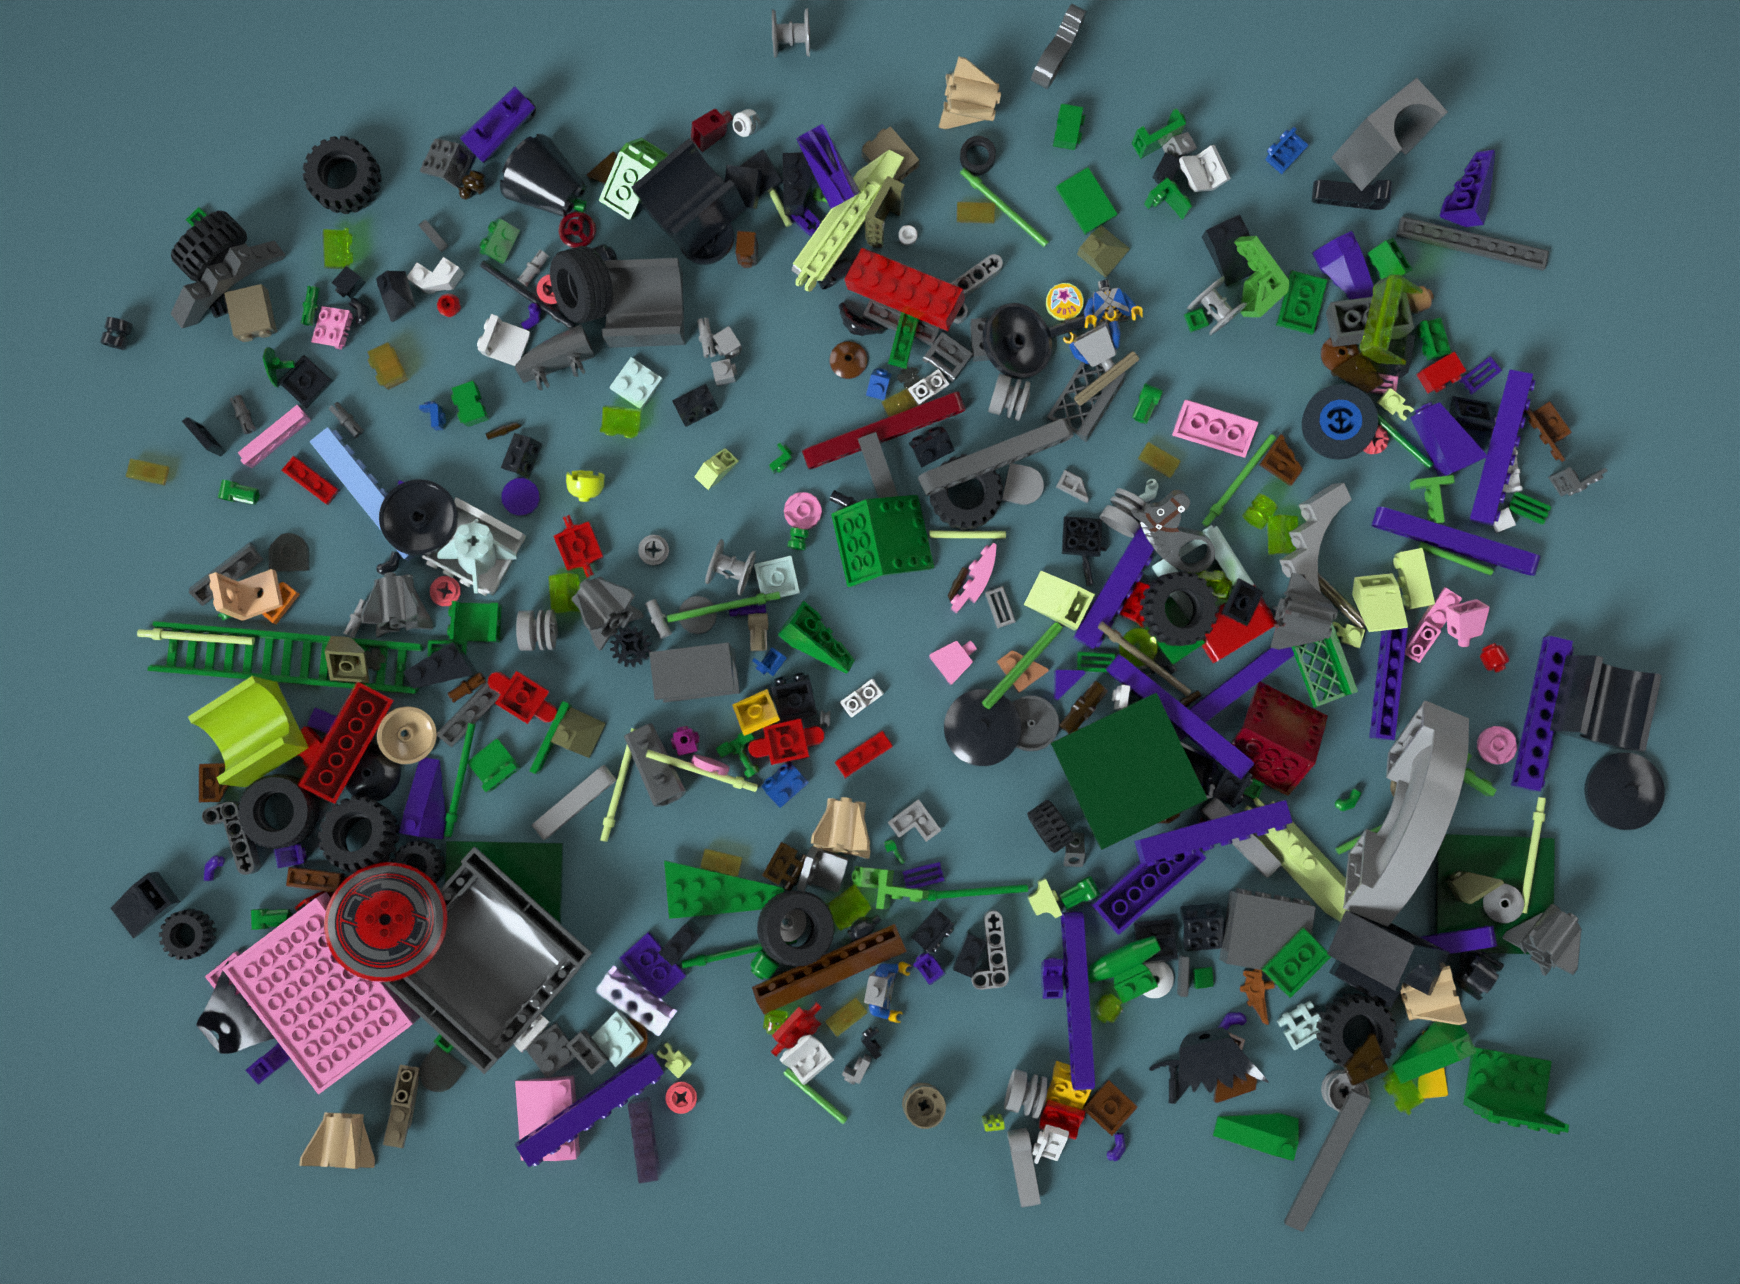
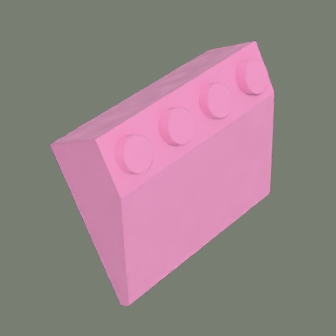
[515,1075,580,1161]

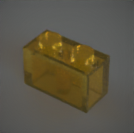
[367,342,408,390]

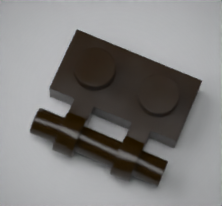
[762,841,806,891]

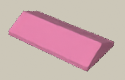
[1172,399,1258,458]

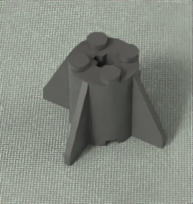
[361,572,433,638]
[1270,572,1338,650]
[572,576,644,651]
[1502,904,1582,976]

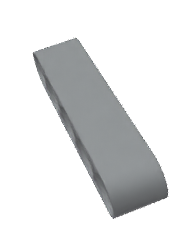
[531,765,617,840]
[1201,797,1282,878]

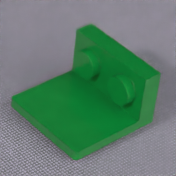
[1144,178,1192,220]
[468,739,521,792]

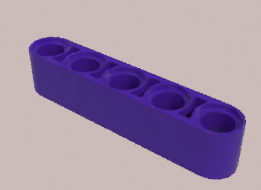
[1420,926,1497,954]

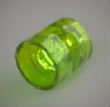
[1242,493,1278,530]

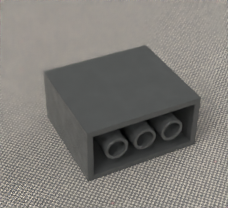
[1219,888,1316,970]

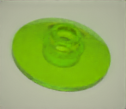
[1119,628,1157,667]

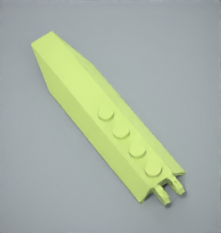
[793,150,904,292]
[1245,797,1349,922]

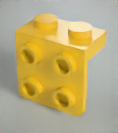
[1045,1061,1091,1110]

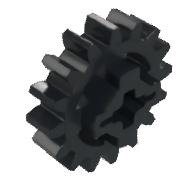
[610,626,652,668]

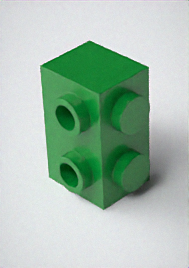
[1368,238,1413,285]

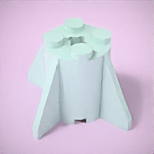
[437,519,516,593]

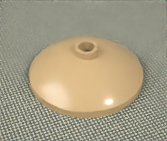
[377,706,437,764]

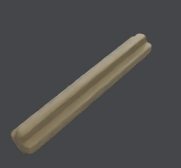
[1074,351,1139,406]
[1318,573,1365,629]

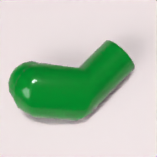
[1335,789,1362,811]

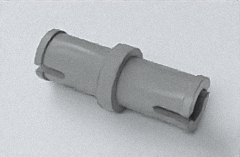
[517,249,549,287]
[697,318,716,358]
[343,599,367,638]
[645,599,672,639]

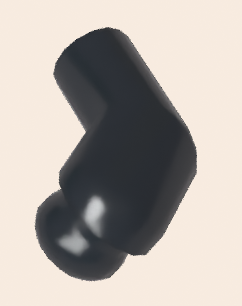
[349,298,369,325]
[376,551,401,575]

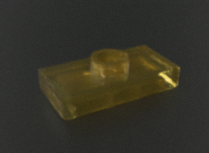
[956,202,995,224]
[881,386,918,417]
[1138,442,1181,478]
[126,459,170,486]
[700,848,743,877]
[825,997,868,1037]

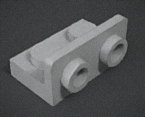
[842,1054,872,1085]

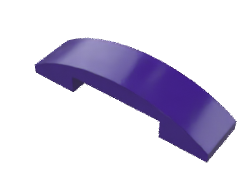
[245,1043,291,1085]

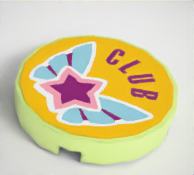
[1046,283,1083,321]

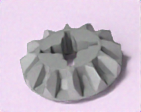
[638,535,669,566]

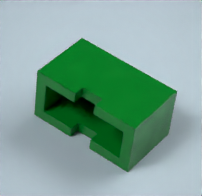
[1053,104,1085,150]
[451,381,489,427]

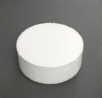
[899,225,917,246]

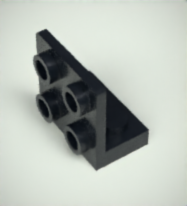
[1367,335,1415,378]

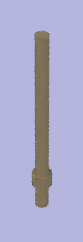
[1098,622,1191,696]

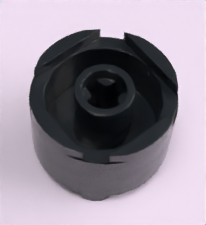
[1454,954,1501,1001]

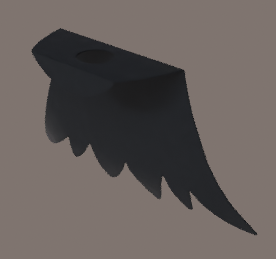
[196,961,275,1054]
[1176,1027,1269,1102]

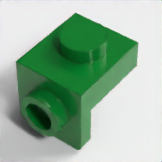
[769,443,793,474]

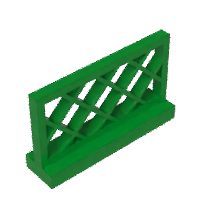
[1292,623,1358,707]

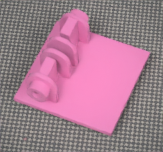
[311,306,353,350]

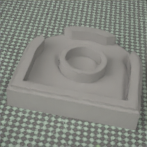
[1002,463,1044,505]

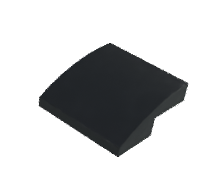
[1134,919,1178,964]

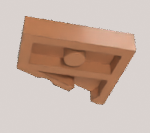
[997,650,1049,692]

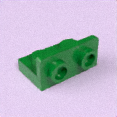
[1416,318,1451,361]

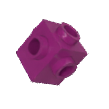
[671,726,700,756]

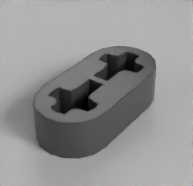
[418,219,449,253]

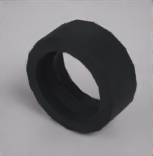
[960,136,996,175]

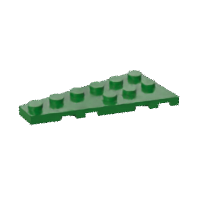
[664,860,784,919]

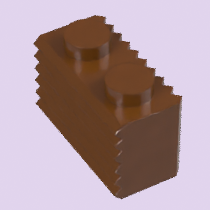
[736,231,759,268]

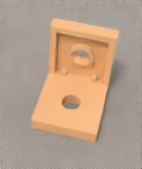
[209,569,283,621]

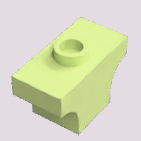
[1027,878,1062,918]

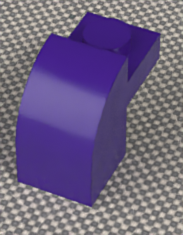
[1041,958,1064,999]

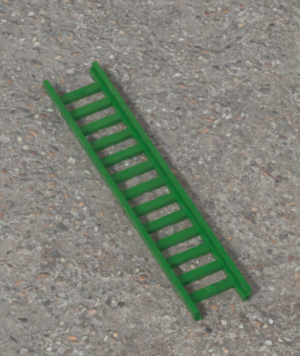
[147,621,423,694]

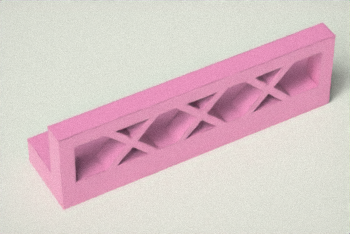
[238,405,311,468]

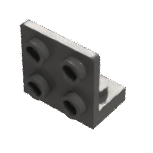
[420,138,474,188]
[1548,467,1608,497]
[797,846,848,892]

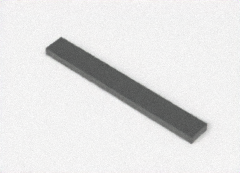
[1396,217,1549,271]
[1284,1089,1371,1232]

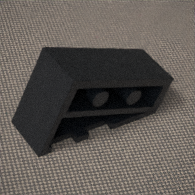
[783,152,816,216]
[404,642,478,689]
[1329,959,1402,1008]

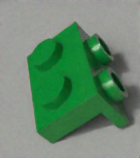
[479,219,520,264]

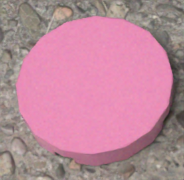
[784,492,822,530]
[1477,726,1517,764]
[691,755,730,775]

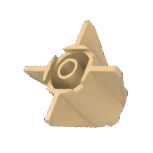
[939,56,1001,129]
[811,797,870,859]
[1400,965,1467,1025]
[299,1112,375,1169]

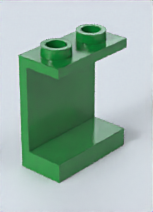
[447,601,502,643]

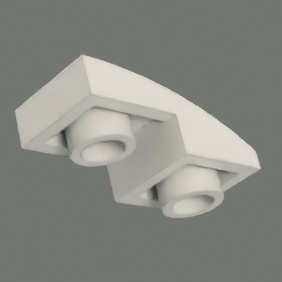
[908,369,949,405]
[840,679,884,718]

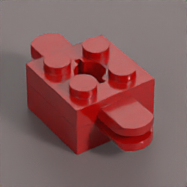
[488,670,557,724]
[748,719,825,765]

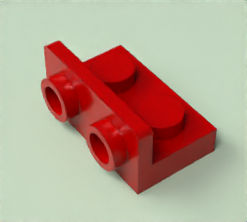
[1119,582,1150,628]
[1039,1099,1085,1139]

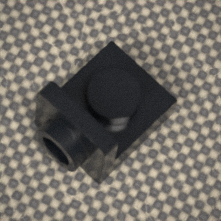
[861,1027,882,1060]

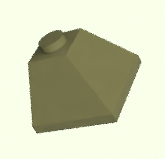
[1077,225,1130,278]
[325,636,369,683]
[551,707,606,758]
[1445,870,1504,904]

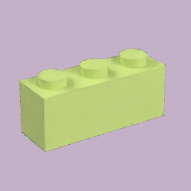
[1393,548,1435,610]

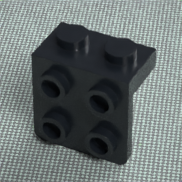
[1180,903,1224,951]

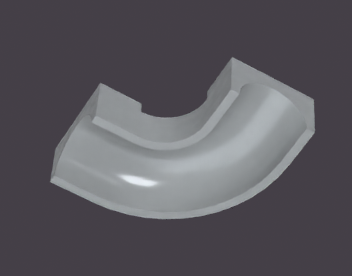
[1343,701,1469,927]

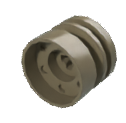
[902,1082,946,1129]

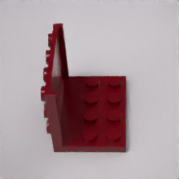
[1231,681,1328,796]

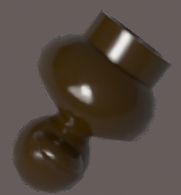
[458,170,486,200]

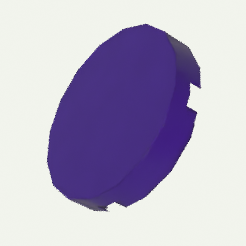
[501,478,540,516]

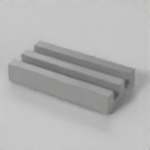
[985,586,1016,629]

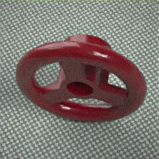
[558,211,596,248]

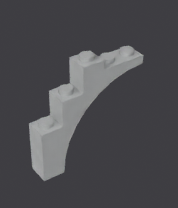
[1279,483,1352,593]

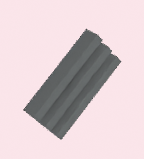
[1177,955,1190,997]

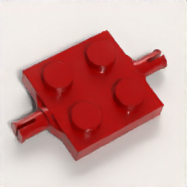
[553,515,604,578]
[771,1002,822,1057]

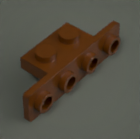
[1523,401,1572,462]

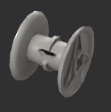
[772,8,810,58]
[1187,276,1247,336]
[705,539,756,596]

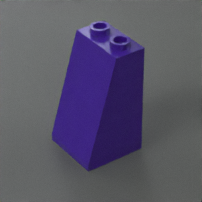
[1411,402,1487,477]

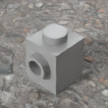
[713,326,742,359]
[711,359,738,386]

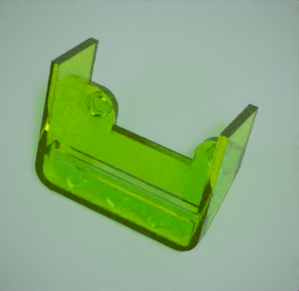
[1360,275,1423,365]

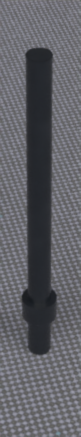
[480,261,576,329]

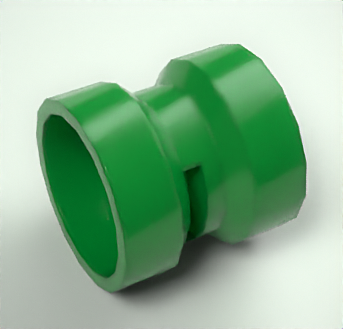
[787,528,809,551]

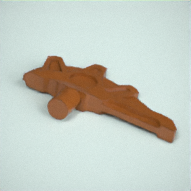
[1240,969,1275,1025]

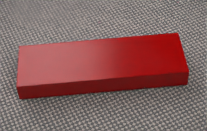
[281,456,340,505]
[835,730,893,778]

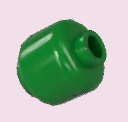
[750,950,779,980]

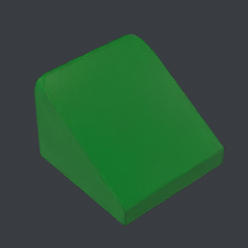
[1192,967,1214,989]

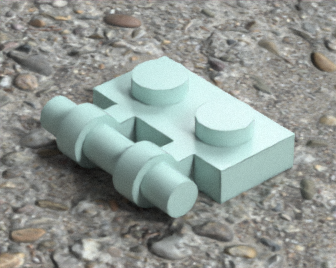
[1276,1001,1322,1050]

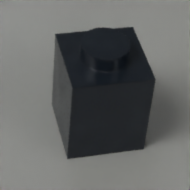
[1152,152,1180,184]
[332,266,366,300]

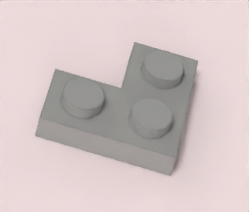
[888,799,942,842]

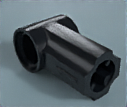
[817,257,852,290]

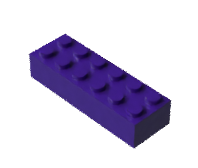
[1090,828,1206,935]

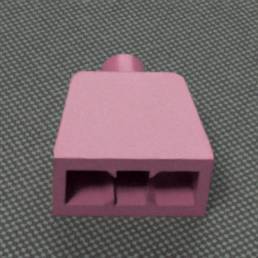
[1447,599,1490,647]
[929,640,977,685]

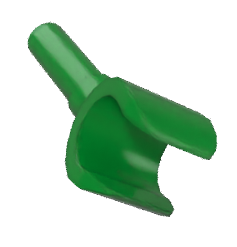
[884,840,905,864]

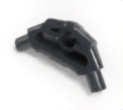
[838,303,884,336]

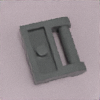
[922,332,973,382]

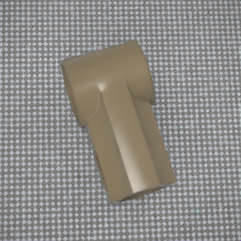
[748,613,769,651]

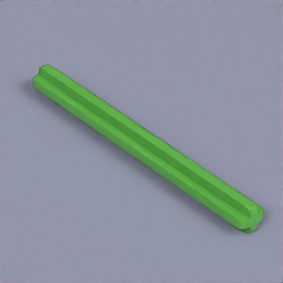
[982,622,1063,709]

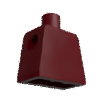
[691,109,733,153]

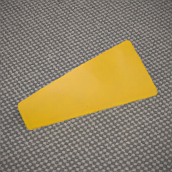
[1417,1031,1448,1099]

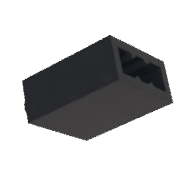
[658,920,704,966]

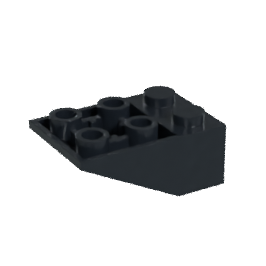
[111,872,181,939]

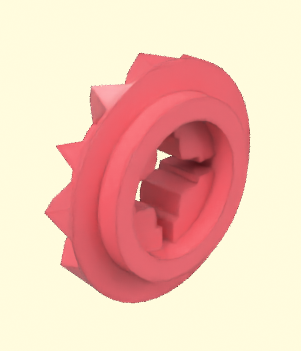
[537,274,557,305]
[1363,426,1389,454]
[430,576,461,606]
[666,1081,697,1114]

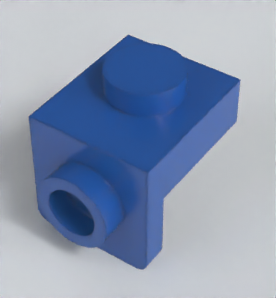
[866,368,892,400]
[419,401,446,430]
[752,648,786,676]

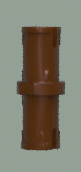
[447,672,487,703]

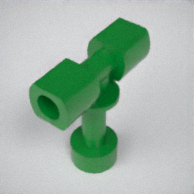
[716,732,761,778]

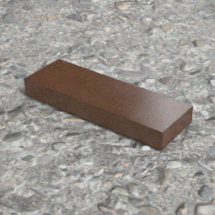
[286,867,344,892]

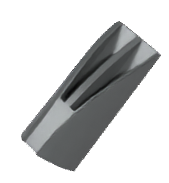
[515,324,595,390]
[624,723,686,807]

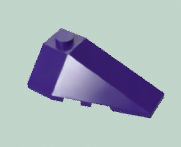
[1439,150,1495,227]
[1312,231,1377,300]
[399,757,447,839]

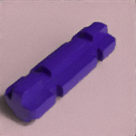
[729,604,766,617]

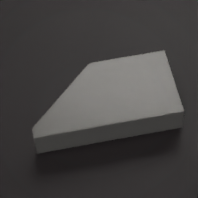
[1056,470,1089,503]

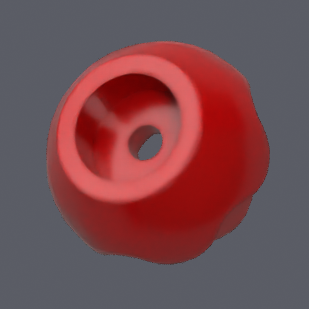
[437,293,461,317]

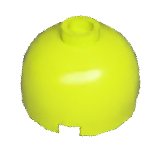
[566,470,605,502]

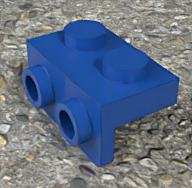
[1265,127,1308,174]
[761,761,809,808]

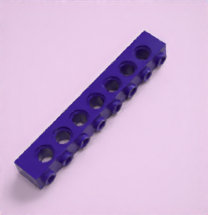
[1511,636,1574,792]

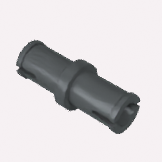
[230,395,256,434]
[329,402,364,438]

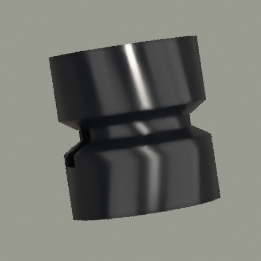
[100,317,133,350]

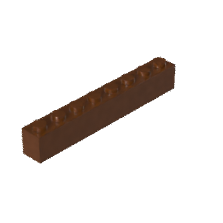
[752,924,907,1014]

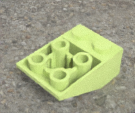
[1024,571,1095,631]
[1352,573,1408,632]

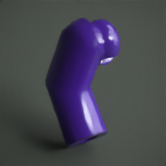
[521,303,541,330]
[204,855,225,881]
[1218,1012,1247,1030]
[1107,1132,1126,1162]

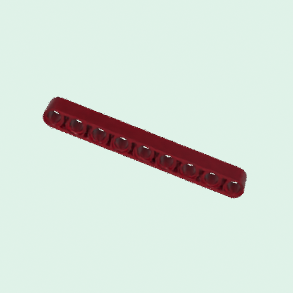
[802,392,966,470]

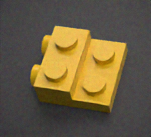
[732,689,780,736]

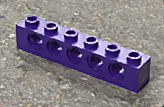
[1369,628,1408,741]

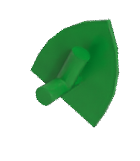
[262,347,295,388]

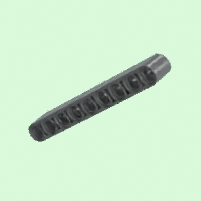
[918,418,1074,496]

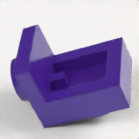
[274,844,306,869]
[913,953,946,985]

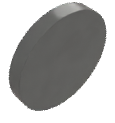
[1012,696,1059,751]

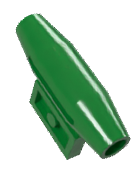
[1087,936,1161,1003]

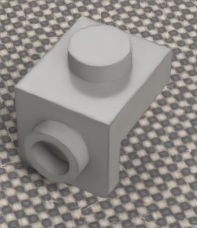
[1163,132,1197,158]

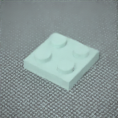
[609,357,663,410]
[754,556,800,598]
[591,1010,644,1067]

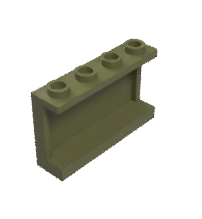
[865,176,905,248]

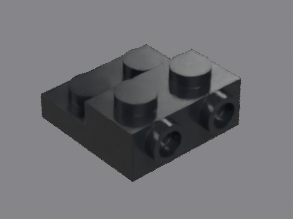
[771,672,817,723]

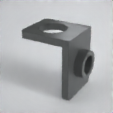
[1064,832,1085,867]

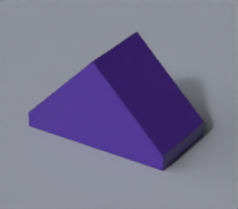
[1054,670,1086,701]

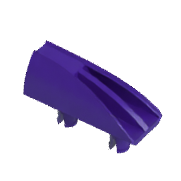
[460,86,535,164]
[796,123,861,209]

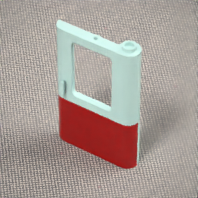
[1152,525,1278,663]

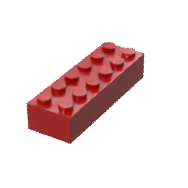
[844,248,965,331]
[298,682,394,804]

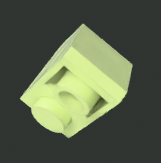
[695,448,739,490]

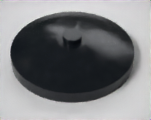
[983,303,1052,379]
[379,479,459,556]
[944,689,1021,766]
[1584,753,1665,830]

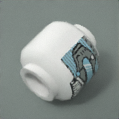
[733,109,760,137]

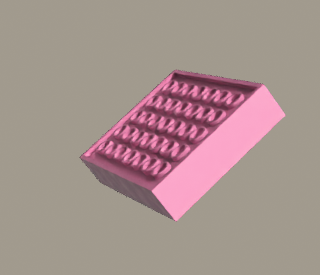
[222,892,421,1095]

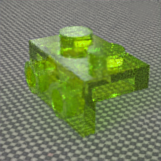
[322,227,353,269]
[600,405,642,438]
[1267,515,1298,555]
[1188,570,1232,600]
[549,573,580,614]
[826,884,872,931]
[1382,1071,1425,1115]

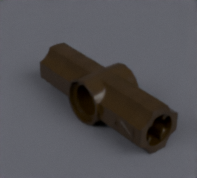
[1059,681,1108,734]

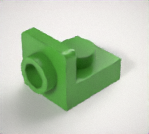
[852,866,881,888]

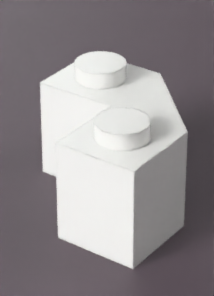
[407,257,464,294]

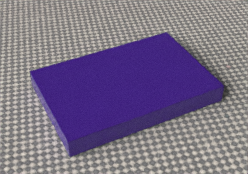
[619,932,687,1002]

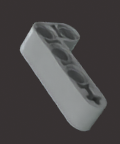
[950,254,1003,324]
[971,909,1009,990]
[1007,1128,1041,1208]

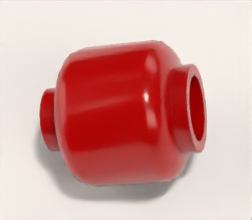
[1480,643,1510,673]

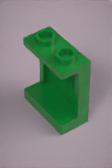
[1131,108,1186,159]

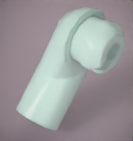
[1139,479,1158,502]

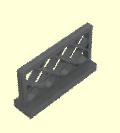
[1047,362,1126,442]

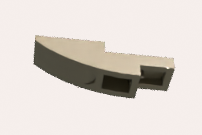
[383,1065,420,1148]

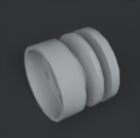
[988,373,1031,421]
[1099,488,1146,538]
[516,610,558,651]
[1004,1069,1047,1118]
[1321,1069,1370,1112]

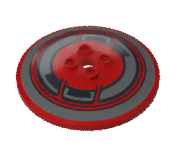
[324,862,448,982]

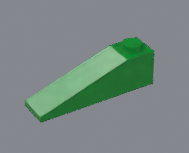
[778,601,855,674]
[1392,1021,1476,1084]
[1213,1113,1299,1161]

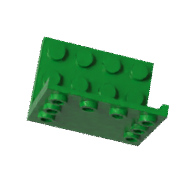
[831,495,935,588]
[1463,1047,1569,1135]

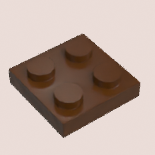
[1083,1079,1138,1136]

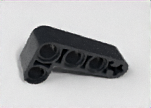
[1311,180,1392,210]

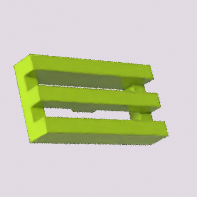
[982,1114,1005,1132]

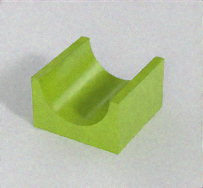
[188,676,309,787]

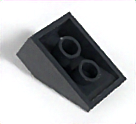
[1202,214,1255,287]

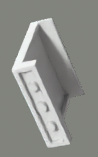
[422,497,526,596]

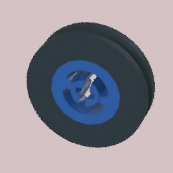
[1302,385,1378,460]

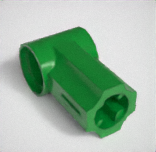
[1132,383,1163,424]
[217,479,260,505]
[1059,876,1100,909]
[251,908,292,930]

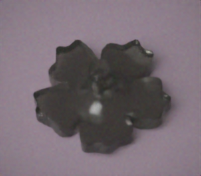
[897,366,920,389]
[365,648,386,671]

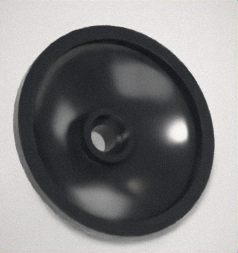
[680,223,734,265]
[345,744,401,801]

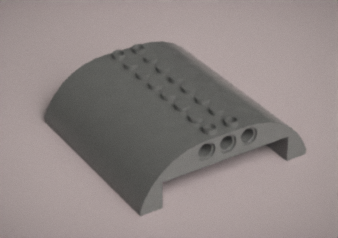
[383,847,592,1074]

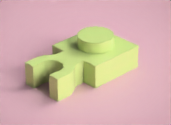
[1377,388,1414,421]
[1332,622,1365,648]
[656,1042,692,1078]

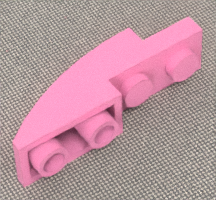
[950,543,996,613]
[1405,587,1462,663]

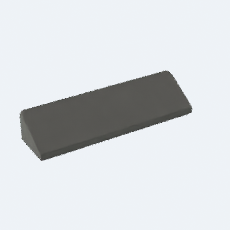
[189,542,263,606]

